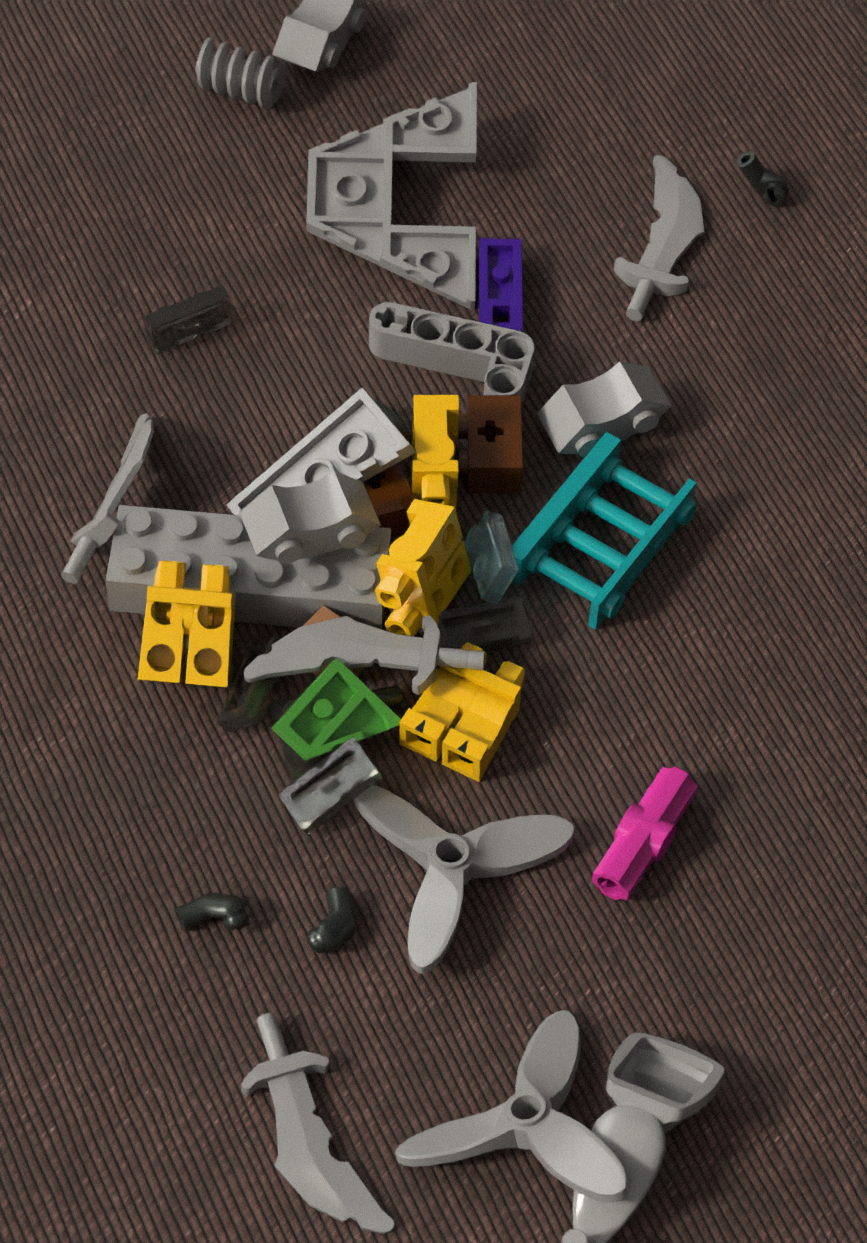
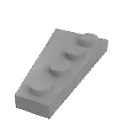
[226,388,416,515]

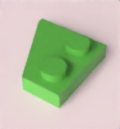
[271,658,401,761]

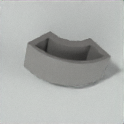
[272,0,367,72]
[537,361,672,457]
[239,470,381,564]

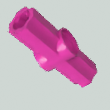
[592,766,698,901]

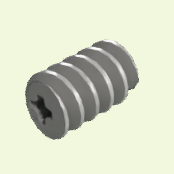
[196,37,287,109]

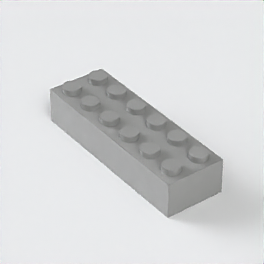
[105,505,391,629]

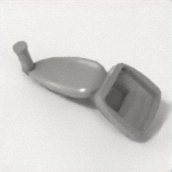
[562,1032,725,1243]

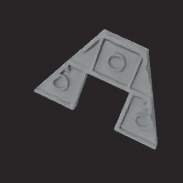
[306,82,477,309]

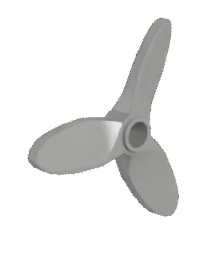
[353,783,574,974]
[395,1010,628,1202]

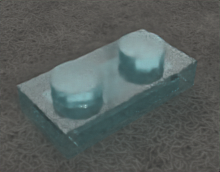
[465,510,519,604]

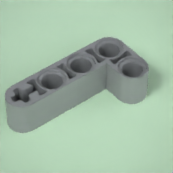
[369,302,534,409]

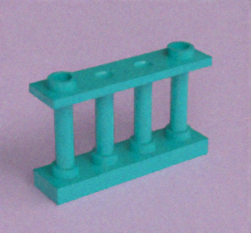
[505,432,698,630]

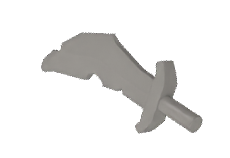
[614,155,704,321]
[61,413,154,584]
[244,615,485,695]
[241,1013,395,1234]

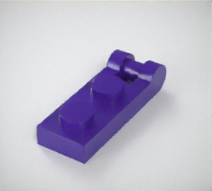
[478,238,523,332]

